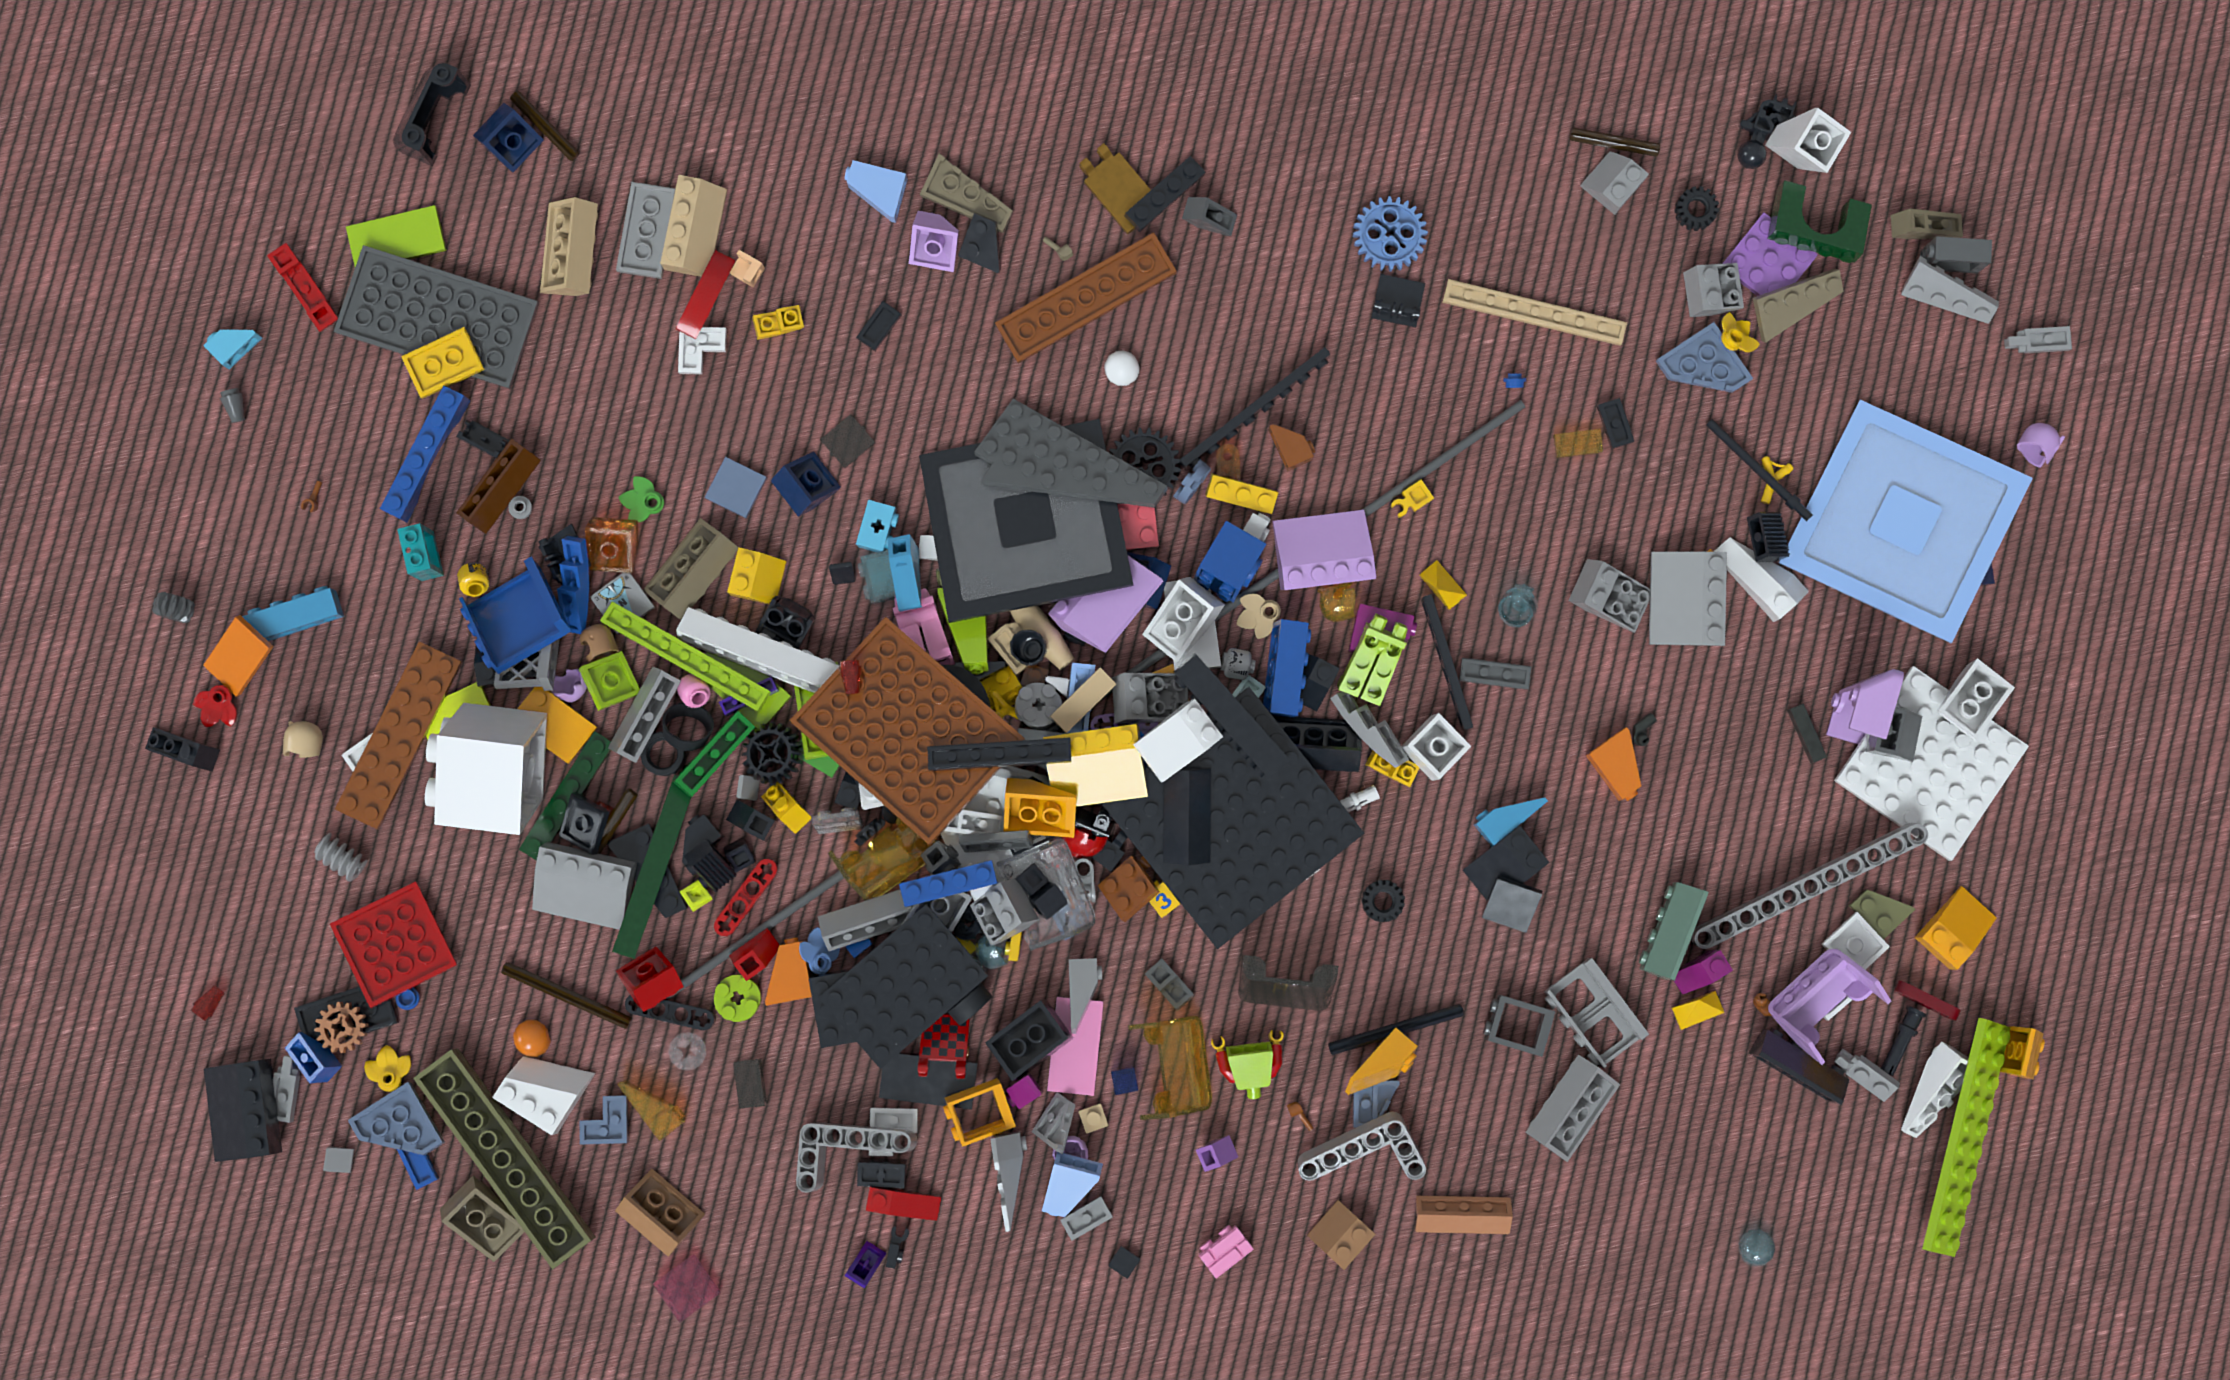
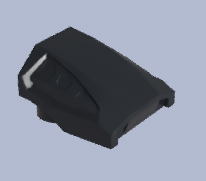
[755,596,816,650]

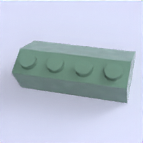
[1639,882,1709,981]

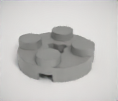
[1014,683,1062,729]

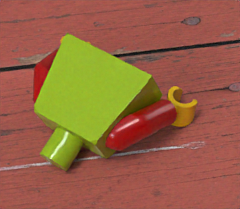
[1211,1030,1284,1099]

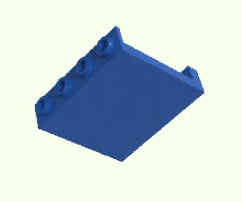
[459,556,571,674]

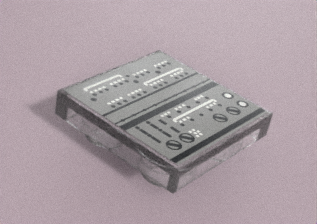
[812,808,864,834]

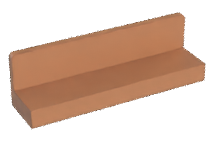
[1415,1196,1513,1234]

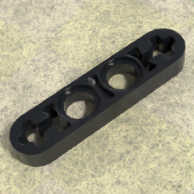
[625,995,716,1030]

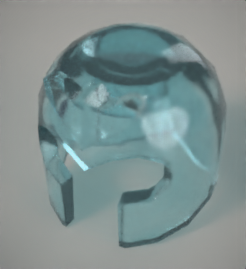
[1498,584,1538,627]

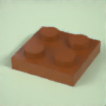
[1097,855,1160,922]

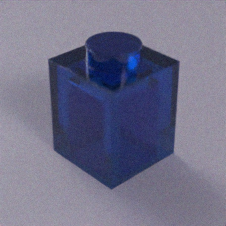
[1111,1066,1139,1095]

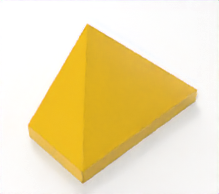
[1419,560,1467,610]
[1672,991,1725,1030]

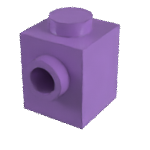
[1196,1135,1238,1172]

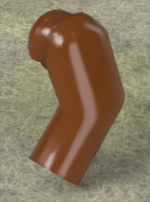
[1753,993,1772,1016]

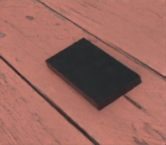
[294,986,399,1044]
[879,1052,978,1110]

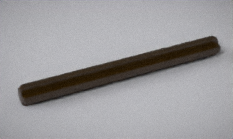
[501,962,632,1029]

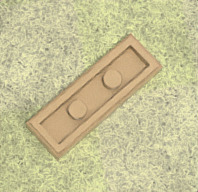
[1049,667,1116,733]

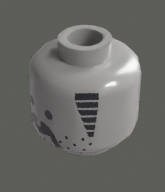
[1220,648,1256,680]

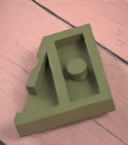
[1848,889,1915,940]

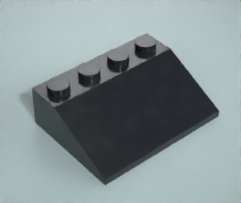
[204,1058,282,1162]

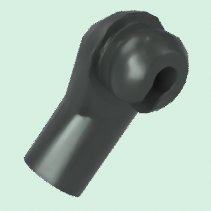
[1633,713,1657,746]

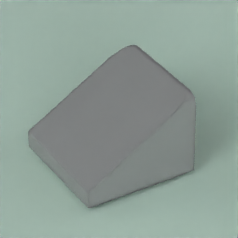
[736,775,760,801]
[323,1146,354,1173]

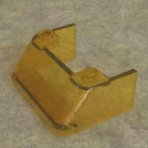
[828,818,937,901]
[1128,1016,1212,1120]

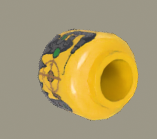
[457,562,490,597]

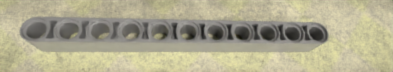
[1691,823,1928,949]

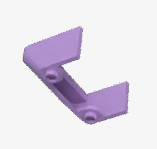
[1826,669,1904,744]
[1768,949,1891,1065]

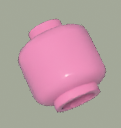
[677,674,711,708]

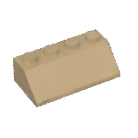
[660,175,727,277]
[540,197,598,296]

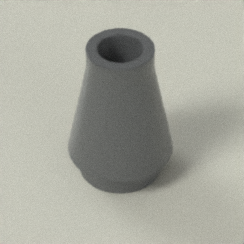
[219,388,245,423]

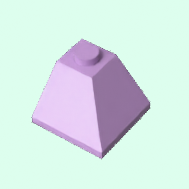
[909,211,959,272]

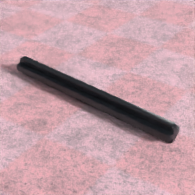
[1328,1004,1464,1055]

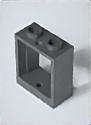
[1920,236,1992,274]
[1483,995,1555,1057]

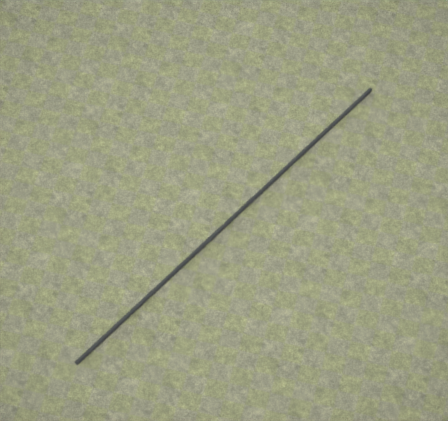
[666,400,1525,1000]

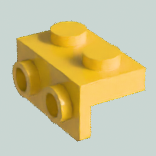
[981,665,1022,712]

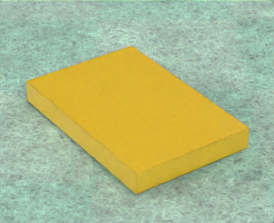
[401,327,485,399]

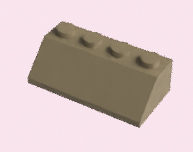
[643,518,738,620]

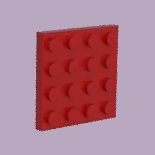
[330,881,458,1008]

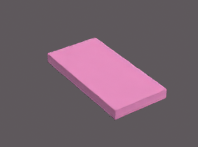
[1047,997,1104,1096]

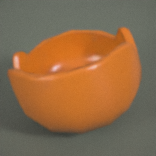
[513,1020,551,1057]

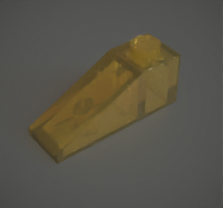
[617,1080,685,1141]

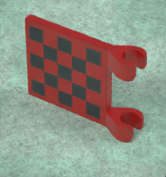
[918,1015,970,1079]

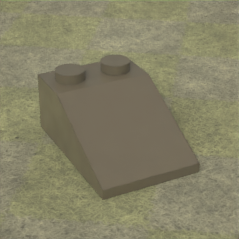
[440,1176,525,1262]

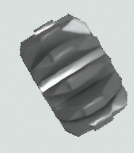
[152,592,195,623]

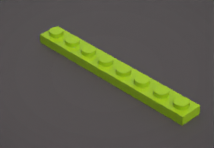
[600,601,771,712]

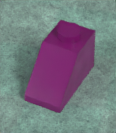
[1005,1073,1043,1109]

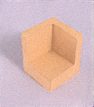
[730,250,765,287]

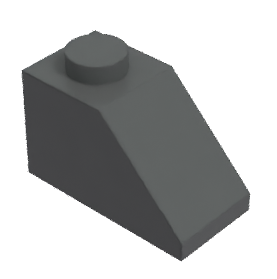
[1182,197,1237,236]

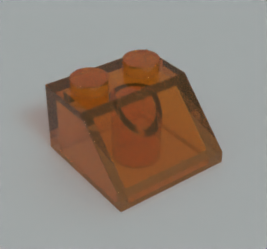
[585,517,638,573]

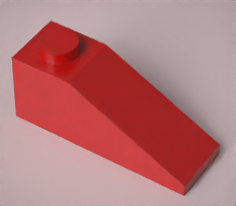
[865,1187,941,1221]

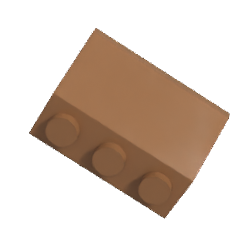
[615,1169,705,1257]

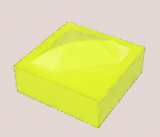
[680,880,713,912]

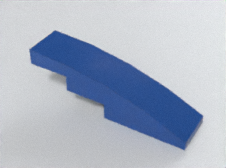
[557,536,589,634]

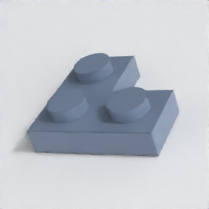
[579,1095,629,1145]

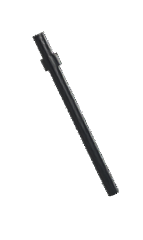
[1706,419,1813,522]

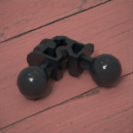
[1737,93,1797,169]

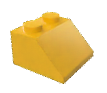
[727,547,787,605]

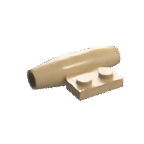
[987,605,1075,675]

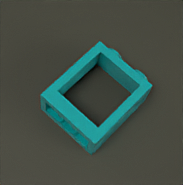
[397,523,444,581]

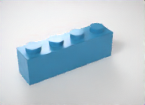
[242,586,344,641]

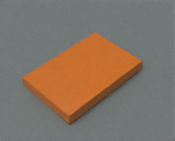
[203,615,274,697]

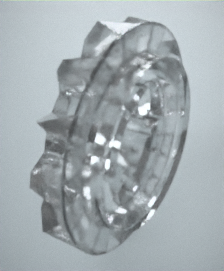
[668,1032,706,1070]

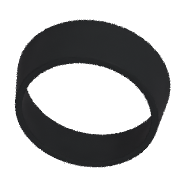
[662,703,714,751]

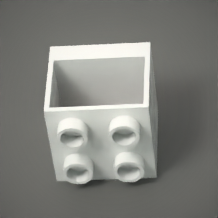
[425,703,547,835]

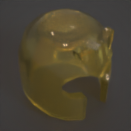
[1317,582,1356,622]

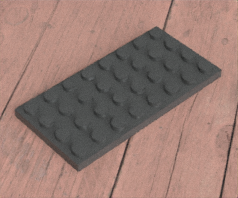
[334,245,539,389]

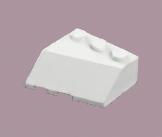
[492,1056,595,1135]

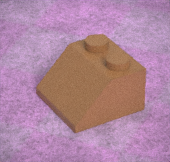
[1307,1200,1376,1270]

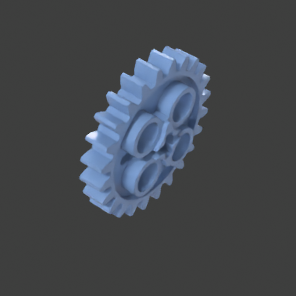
[1353,196,1428,272]

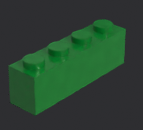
[672,711,755,797]

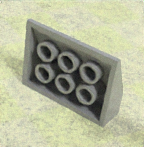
[1649,552,1727,646]
[532,842,637,930]

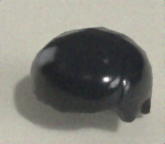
[1010,630,1047,666]

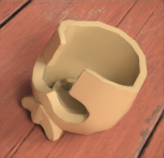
[283,721,323,758]

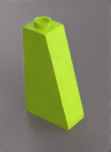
[937,588,989,674]

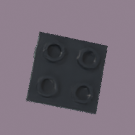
[1371,274,1425,328]
[538,524,592,585]
[1075,806,1115,837]

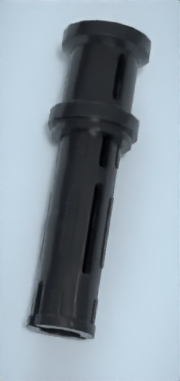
[1880,1005,1927,1077]

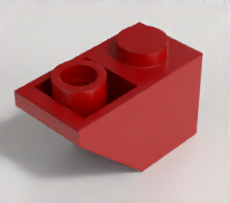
[729,928,780,981]

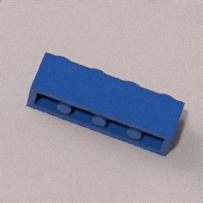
[899,860,998,907]

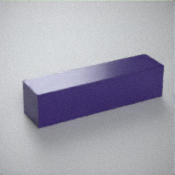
[719,677,779,716]

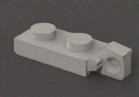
[2004,326,2072,353]
[1835,1049,1900,1102]
[273,1055,300,1123]

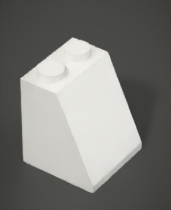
[1765,108,1851,173]

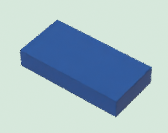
[397,1149,439,1190]

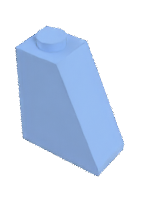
[845,160,908,223]
[1042,1152,1103,1217]

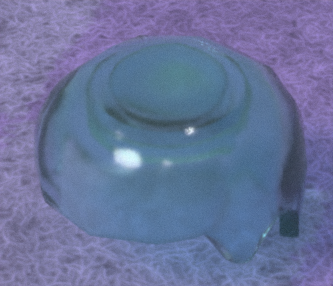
[976,935,1009,969]
[1738,1229,1775,1267]

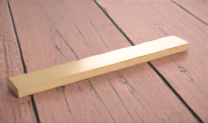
[1442,279,1627,346]

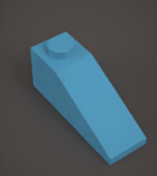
[1474,798,1548,846]

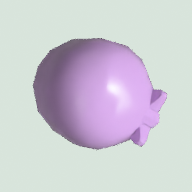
[2017,423,2065,467]

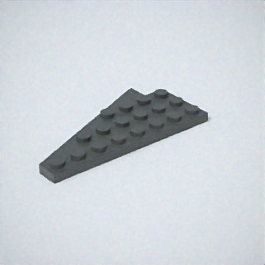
[975,399,1168,508]

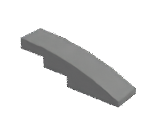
[1330,691,1409,768]

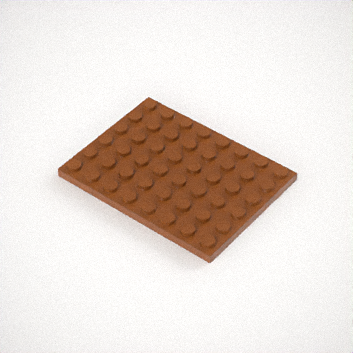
[789,617,1025,846]

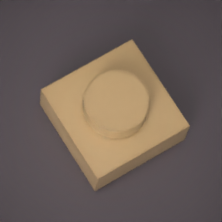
[1079,1103,1109,1134]

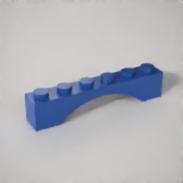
[380,386,470,523]

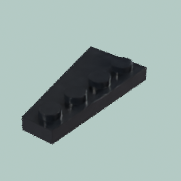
[607,824,688,918]

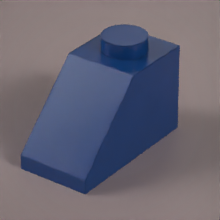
[285,1032,342,1083]

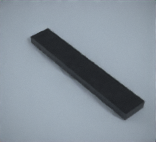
[1421,594,1473,731]
[927,738,1072,771]

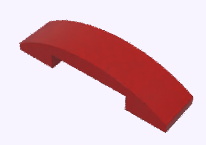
[267,243,338,332]
[675,250,736,340]

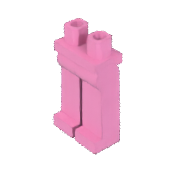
[893,588,955,665]

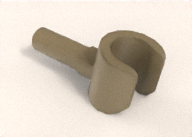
[1043,237,1073,261]

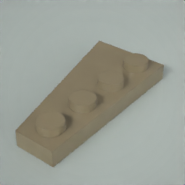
[920,153,1013,233]
[1753,268,1844,343]

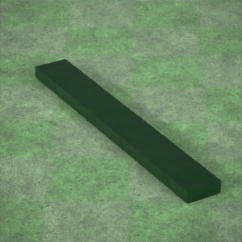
[612,775,691,959]

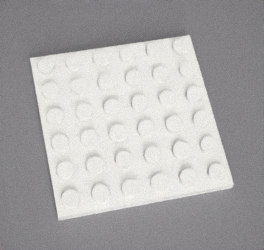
[1834,666,2029,861]

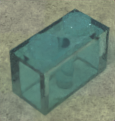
[858,551,896,604]

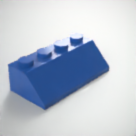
[1263,619,1311,717]

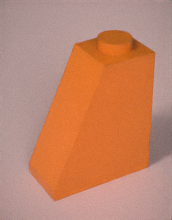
[1586,727,1641,801]
[765,937,812,1006]

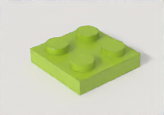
[579,651,640,711]

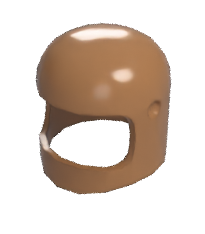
[579,624,619,664]

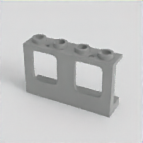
[1544,958,1649,1068]

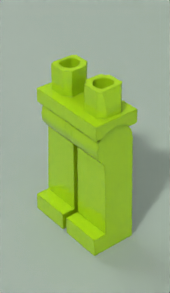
[1337,614,1408,706]

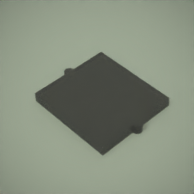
[820,414,875,468]

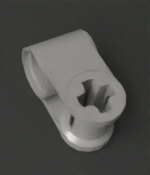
[1072,858,1095,903]

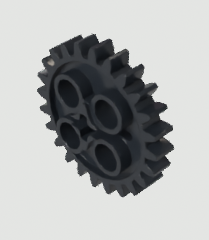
[1109,427,1181,496]

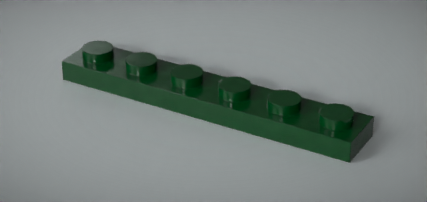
[519,731,611,861]

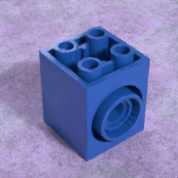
[1194,521,1266,603]

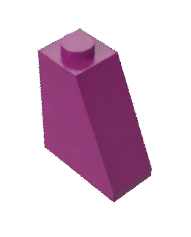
[1348,604,1417,652]
[1673,950,1733,994]

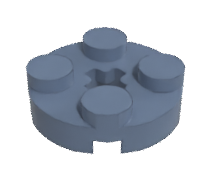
[1173,459,1211,504]

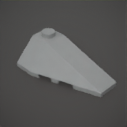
[990,1131,1027,1232]

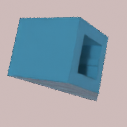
[888,534,922,612]

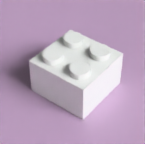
[1401,713,1471,781]

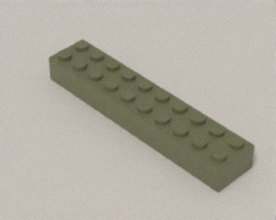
[413,1048,596,1270]

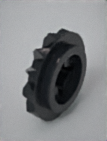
[854,817,886,846]
[953,905,982,942]

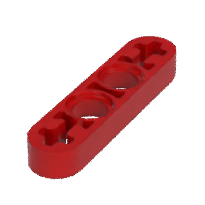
[714,859,778,936]

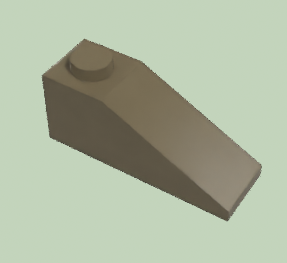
[1890,208,1963,239]

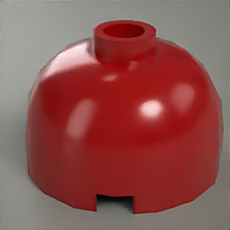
[1062,827,1108,859]

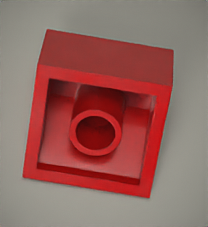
[616,946,684,1012]

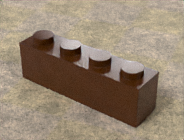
[456,438,541,534]

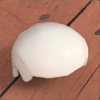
[1104,351,1139,386]

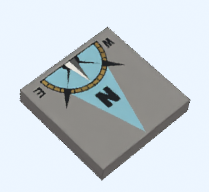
[590,570,655,634]

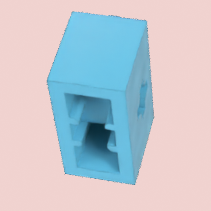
[856,500,899,554]

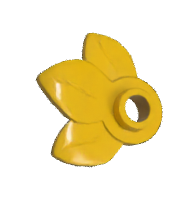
[1721,312,1760,353]
[364,1045,411,1092]

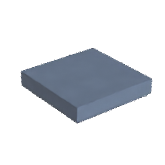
[704,457,767,519]

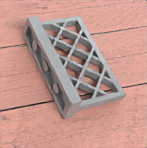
[494,601,560,691]

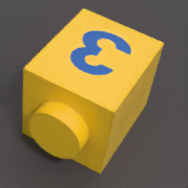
[1149,881,1181,918]

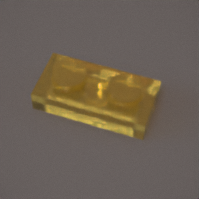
[1553,429,1603,458]

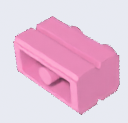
[1198,1225,1254,1279]

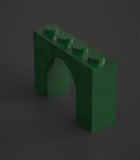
[1767,180,1872,263]

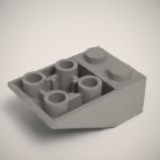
[1568,559,1650,633]
[1112,673,1188,724]

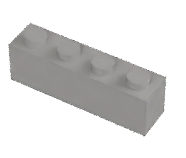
[608,667,681,763]
[818,890,913,951]

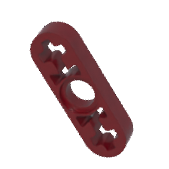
[1894,980,1961,1021]

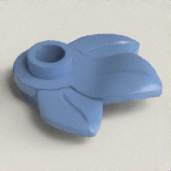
[799,927,840,975]

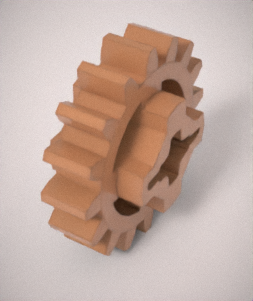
[314,1002,368,1053]

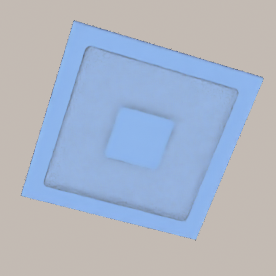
[1779,400,2033,643]

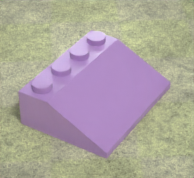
[1272,510,1376,590]
[1048,556,1163,653]

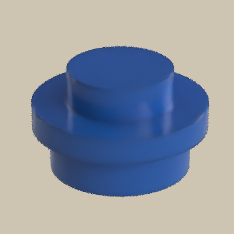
[1503,373,1526,388]
[396,988,420,1010]

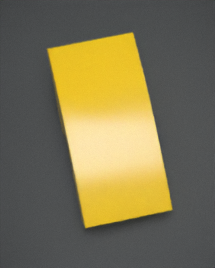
[752,305,804,340]
[1365,750,1419,787]

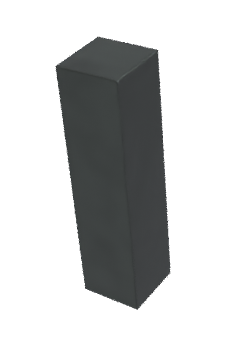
[1787,704,1827,764]

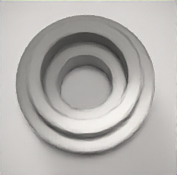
[508,496,532,519]

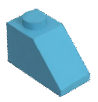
[203,330,262,369]

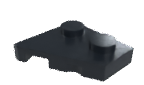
[958,213,1001,273]

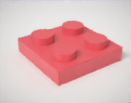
[1117,503,1159,550]

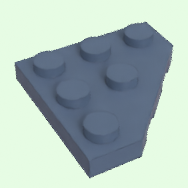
[1656,322,1753,393]
[348,1082,445,1155]

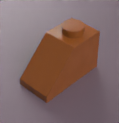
[1268,424,1315,472]

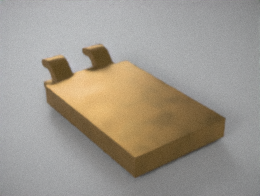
[1079,143,1151,235]

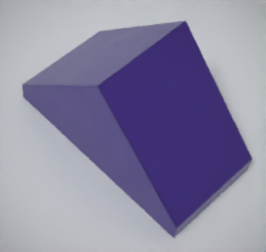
[845,1241,887,1289]

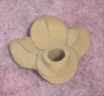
[1236,594,1281,639]

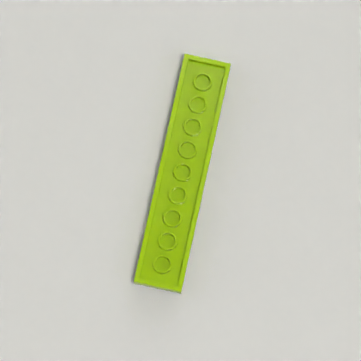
[1922,1018,2010,1257]

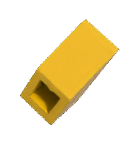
[761,781,812,834]

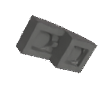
[1145,959,1195,1011]

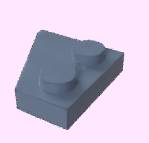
[1353,1080,1400,1128]

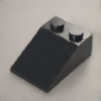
[1462,826,1550,901]

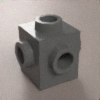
[920,841,961,875]

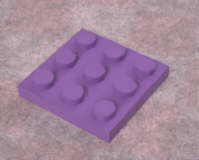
[1722,213,1818,296]

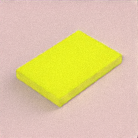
[426,682,491,739]

